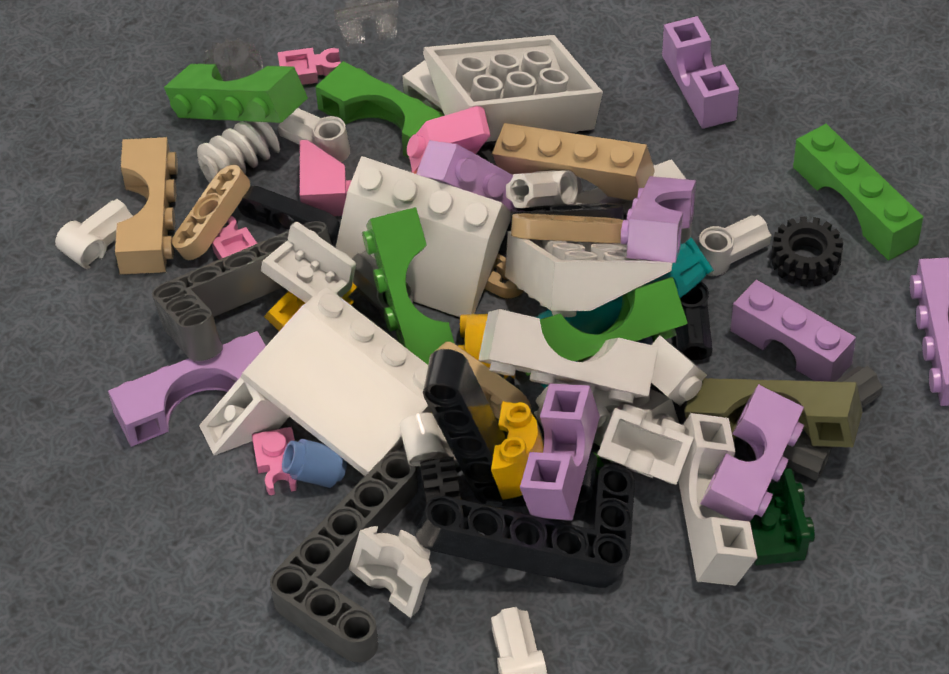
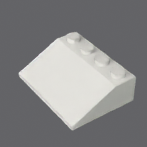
[423,35,603,142]
[336,156,511,318]
[505,231,672,317]
[240,287,432,476]

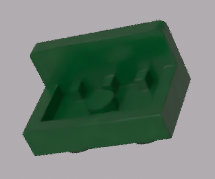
[750,468,815,566]

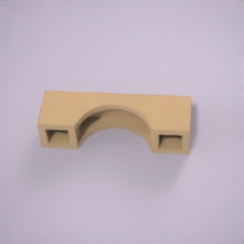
[492,123,655,201]
[115,137,178,275]

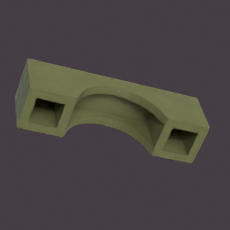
[684,378,863,447]

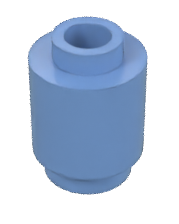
[282,439,347,488]

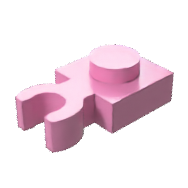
[278,48,341,85]
[212,216,257,260]
[252,427,297,495]

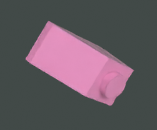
[407,106,491,174]
[300,140,352,216]

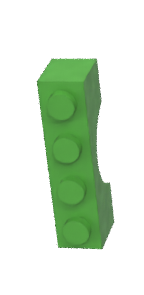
[315,61,444,158]
[164,64,308,123]
[793,124,924,261]
[362,207,455,365]
[525,277,688,376]

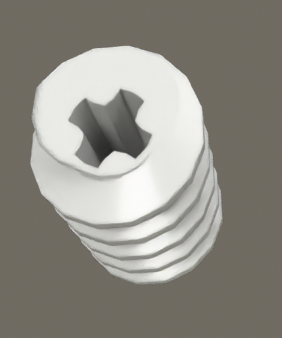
[197,121,280,183]

